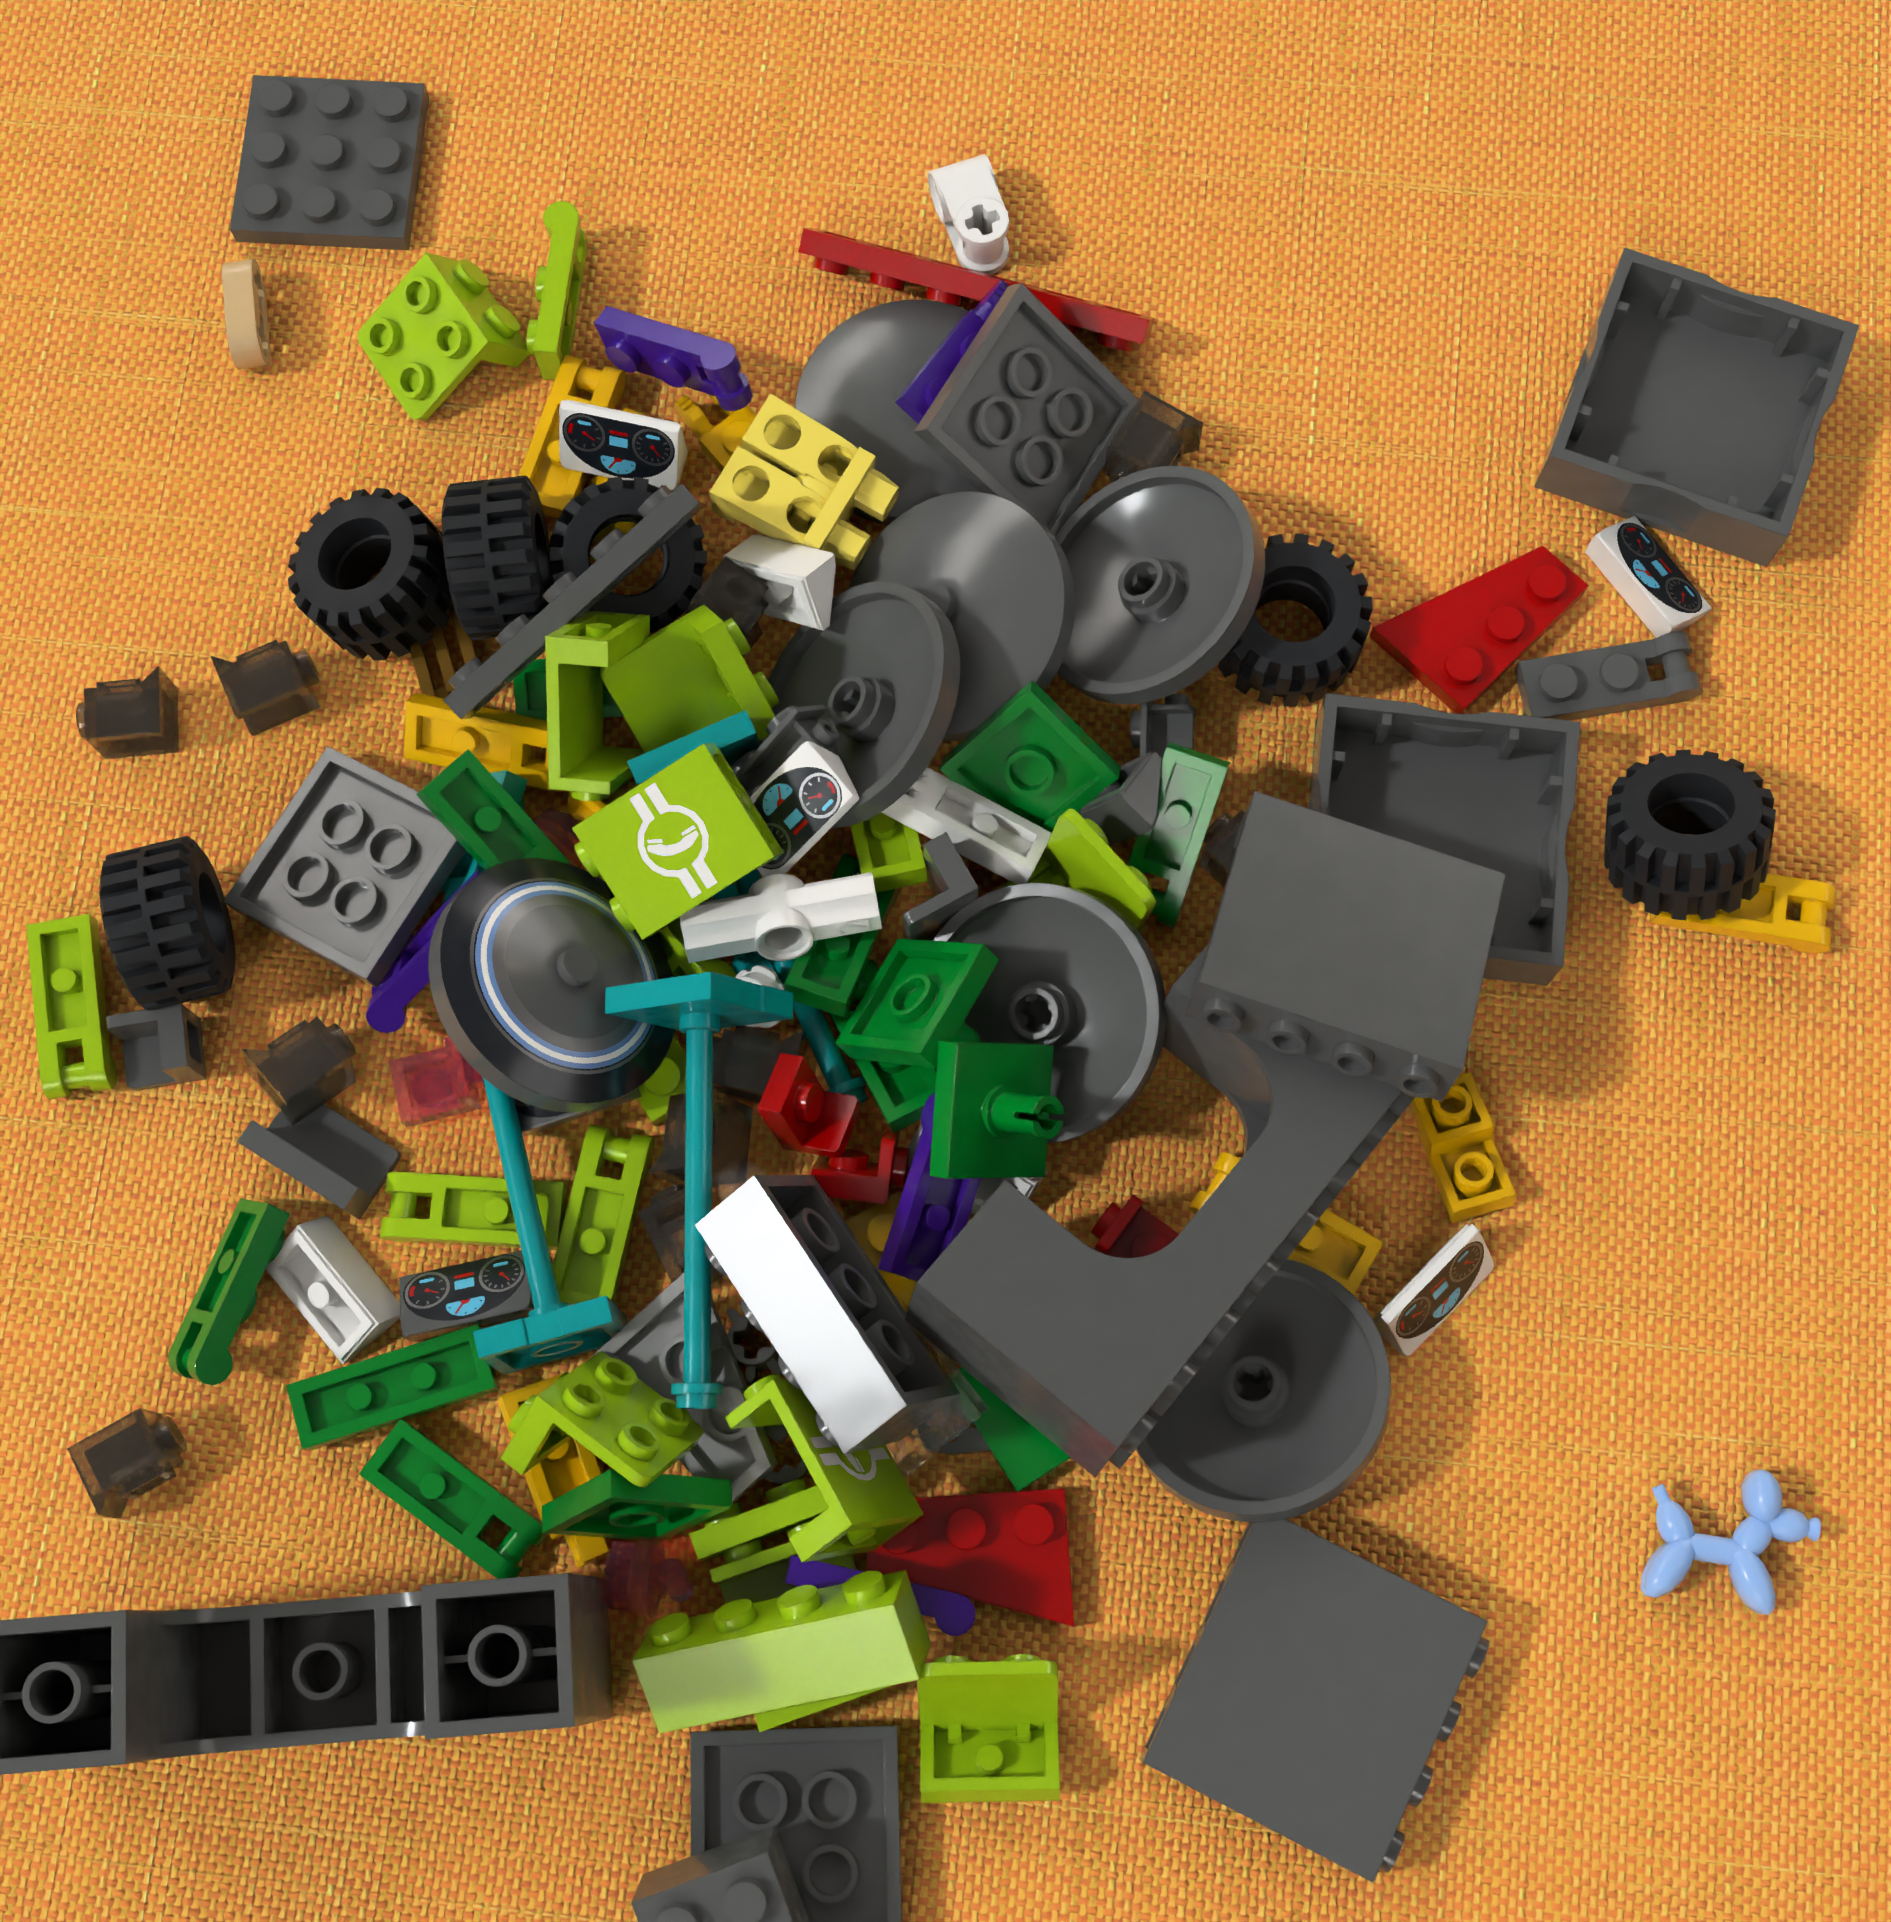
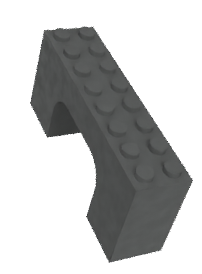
[904,945,1415,1477]
[0,1573,613,1775]

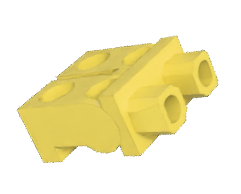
[709,393,899,570]

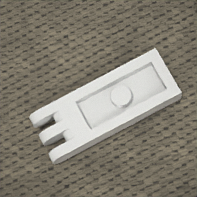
[882,767,1052,884]

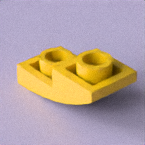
[1411,1072,1516,1223]

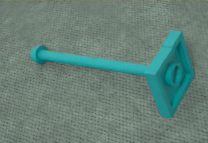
[627,710,869,1103]
[605,972,793,1409]
[473,1077,628,1375]

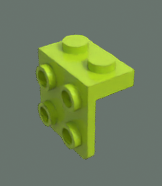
[358,252,528,421]
[600,604,780,753]
[998,809,1156,933]
[500,1351,703,1487]
[917,1654,1060,1803]

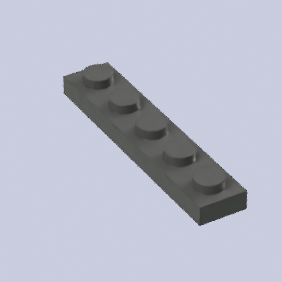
[443,484,702,719]

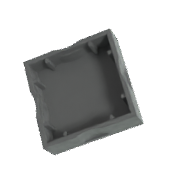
[1534,248,1859,567]
[1308,693,1580,986]

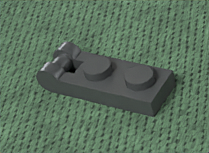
[1514,631,1703,721]

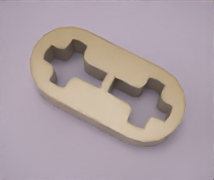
[222,259,271,370]

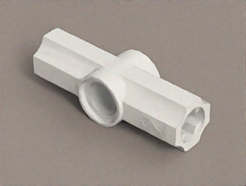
[680,872,882,963]

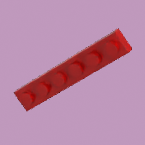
[798,228,1155,352]

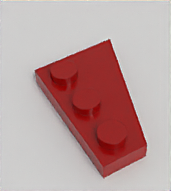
[1369,546,1589,714]
[866,1488,1074,1627]

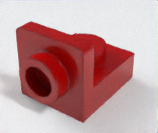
[757,1053,862,1158]
[811,1127,910,1205]
[1091,1194,1179,1258]

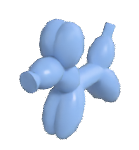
[1640,1469,1821,1615]

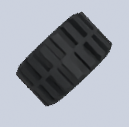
[442,476,553,640]
[548,476,707,633]
[288,488,454,661]
[1218,534,1373,707]
[1604,750,1776,920]
[99,836,236,1011]

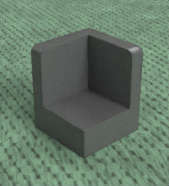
[106,1004,207,1091]

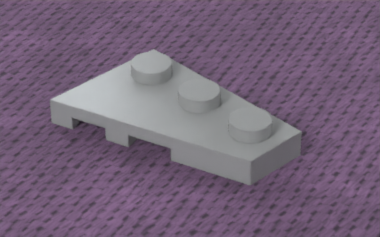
[594,1273,778,1504]

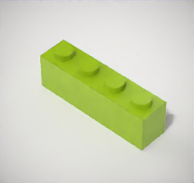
[632,1570,931,1733]

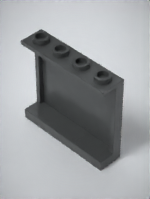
[1184,791,1506,1102]
[1139,1519,1489,1883]

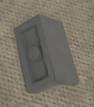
[903,832,978,941]
[237,1089,401,1220]

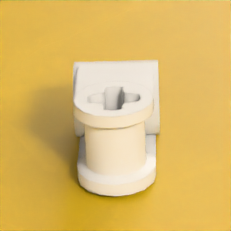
[927,154,1009,275]

